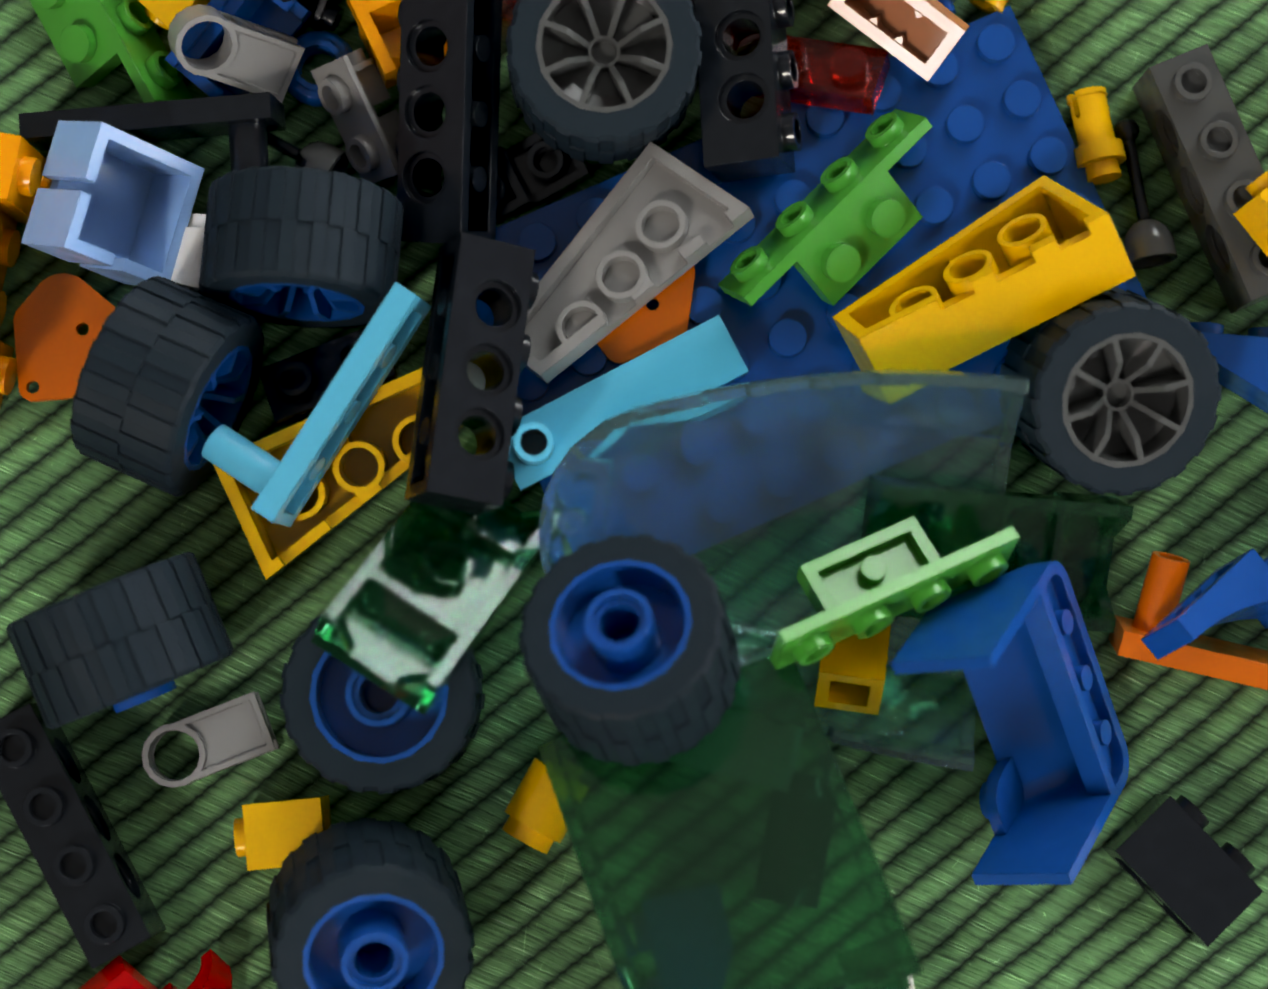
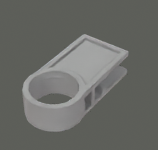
[167,4,305,103]
[141,691,280,788]

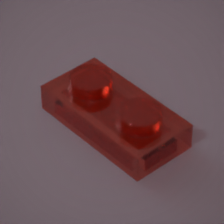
[753,35,890,115]

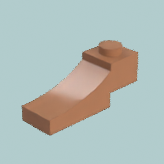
[827,0,970,82]

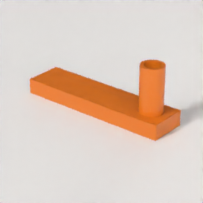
[1108,551,1268,690]

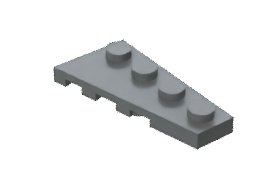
[525,142,754,383]

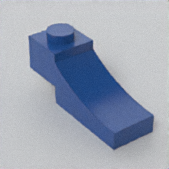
[1141,548,1268,660]

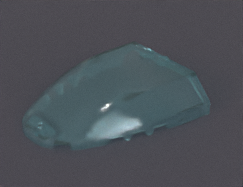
[538,369,1030,771]

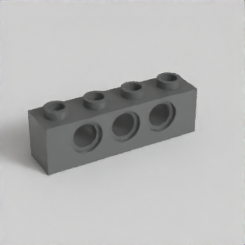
[1132,44,1268,314]

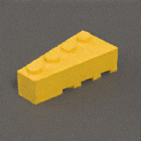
[213,367,464,580]

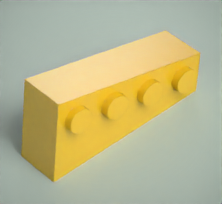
[832,175,1136,399]

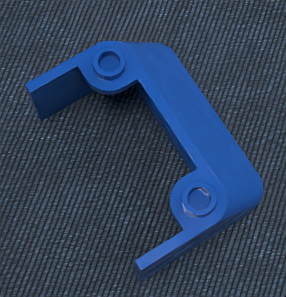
[891,561,1129,885]

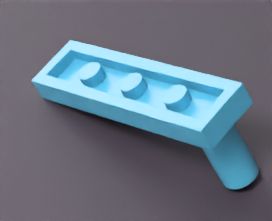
[202,281,432,527]
[508,315,749,491]

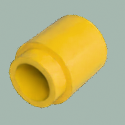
[502,753,590,854]

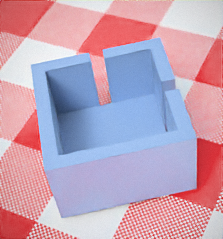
[21,120,205,286]

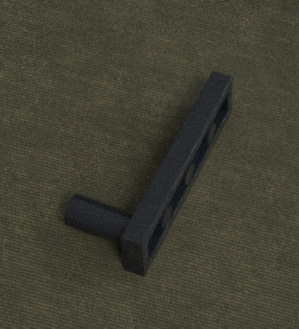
[19,92,286,171]

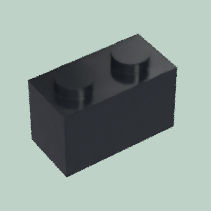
[1102,794,1263,946]

